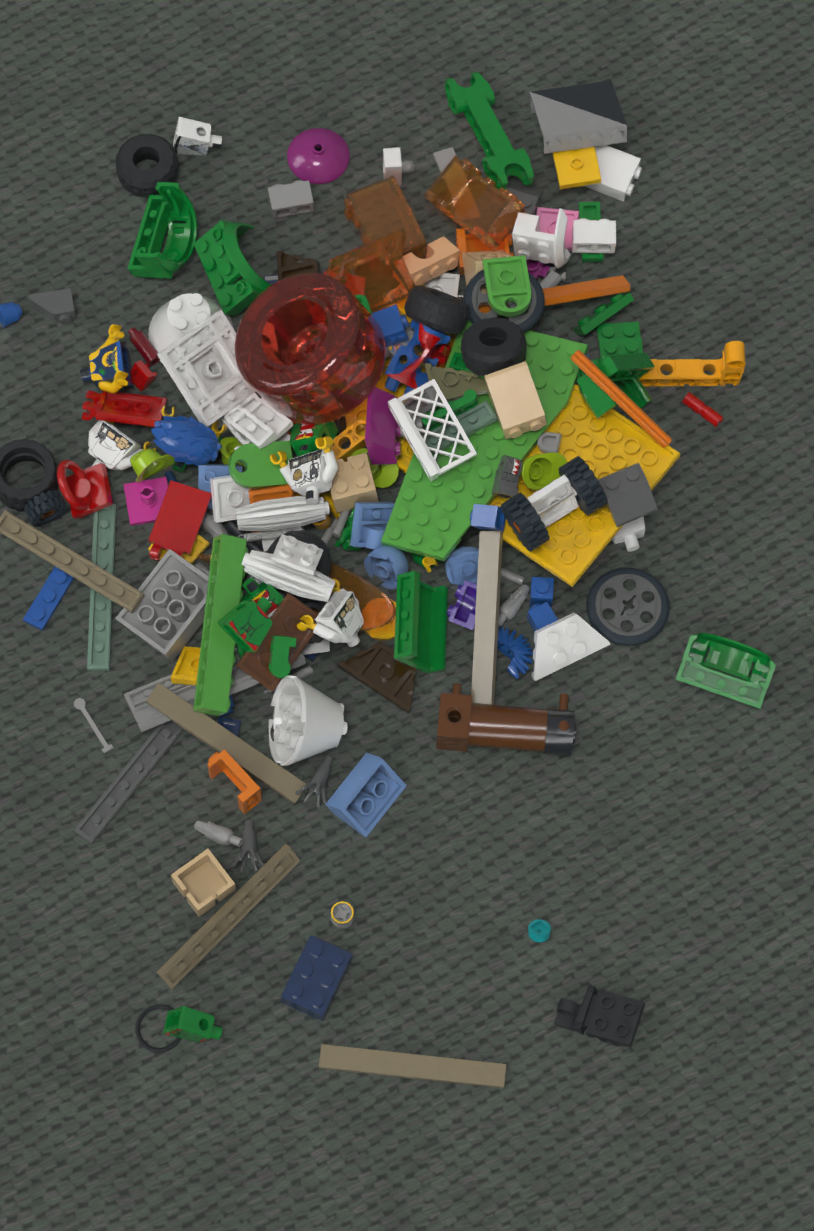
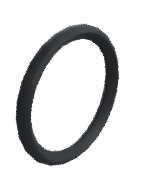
[135,1004,181,1053]

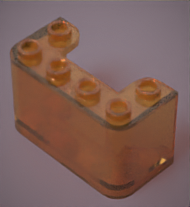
[424,156,526,252]
[344,176,427,278]

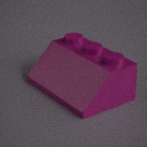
[365,386,401,465]

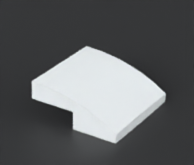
[229,398,293,449]

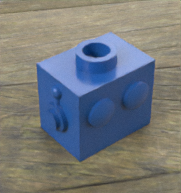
[372,305,409,348]

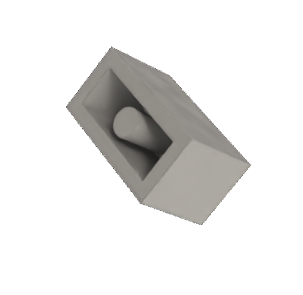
[268,180,314,218]

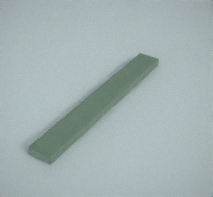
[87,504,116,671]

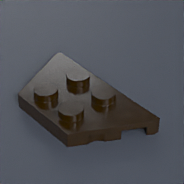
[277,251,322,328]
[338,641,416,714]

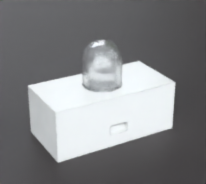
[383,147,415,186]

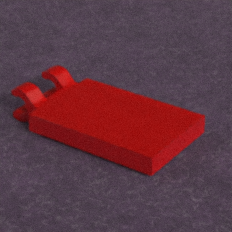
[82,391,167,427]
[148,480,212,561]

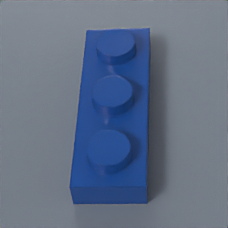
[23,567,75,631]

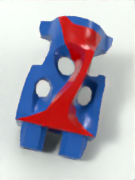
[385,320,451,395]

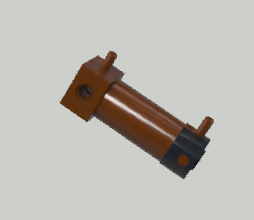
[436,683,576,756]

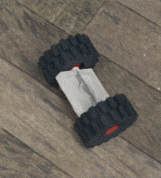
[501,456,608,552]

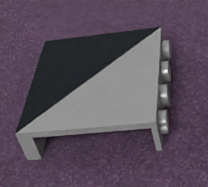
[530,81,627,154]

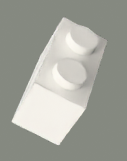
[572,218,616,253]

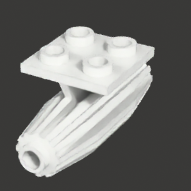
[236,496,330,552]
[241,534,336,602]

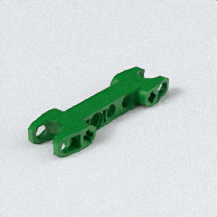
[444,72,534,192]

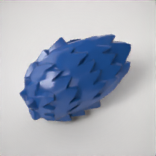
[151,416,222,465]

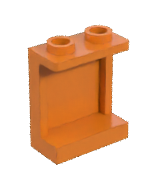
[456,226,514,275]
[207,749,262,815]

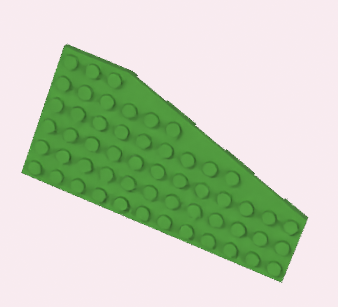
[381,319,588,561]

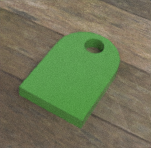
[482,255,531,317]
[228,441,293,489]

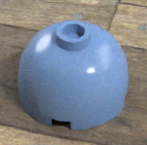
[364,545,409,589]

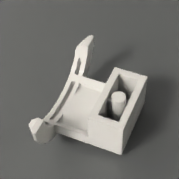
[512,208,571,268]

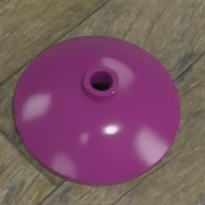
[287,128,350,184]

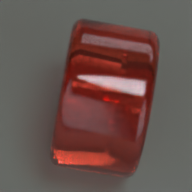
[234,273,386,425]

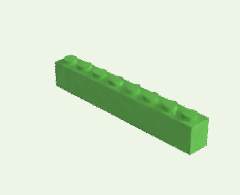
[193,534,248,716]

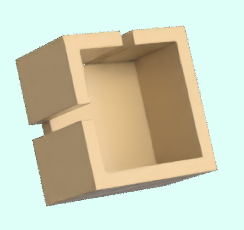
[330,453,379,513]
[171,849,236,917]

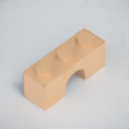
[393,236,460,290]

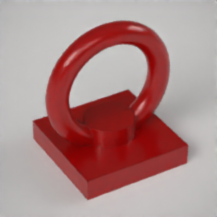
[57,460,113,519]

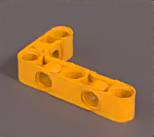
[639,341,746,387]

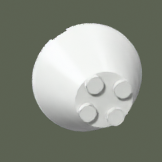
[148,293,234,364]
[268,675,347,766]

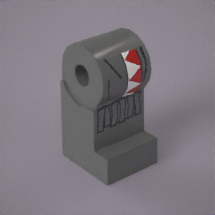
[491,455,523,499]

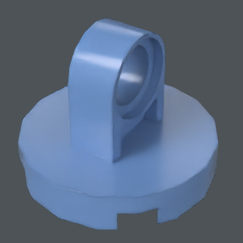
[445,546,479,586]

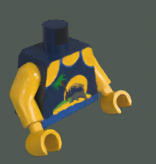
[80,324,132,394]

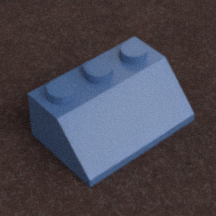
[326,753,407,837]

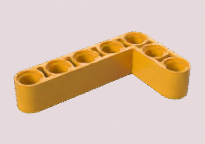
[293,420,366,530]

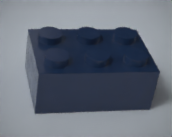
[281,935,352,1021]

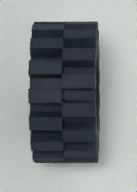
[24,490,67,527]

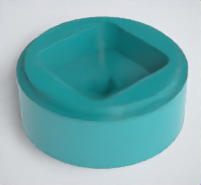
[528,919,551,942]

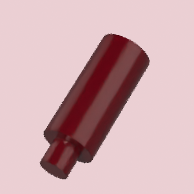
[128,327,160,367]

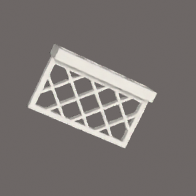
[388,379,477,482]

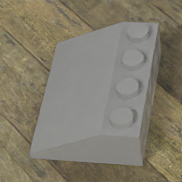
[115,549,209,662]

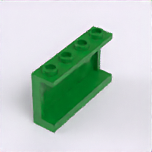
[394,571,448,673]

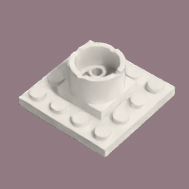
[157,310,267,427]

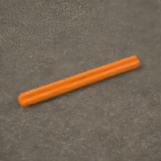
[571,350,672,448]

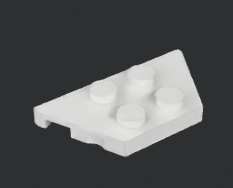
[531,613,610,681]

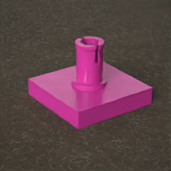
[123,477,168,526]

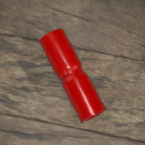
[682,392,724,428]

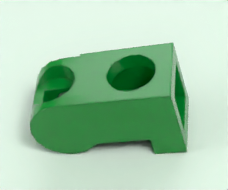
[269,635,297,678]

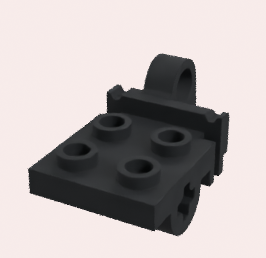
[554,985,645,1047]

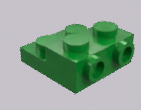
[596,322,643,359]

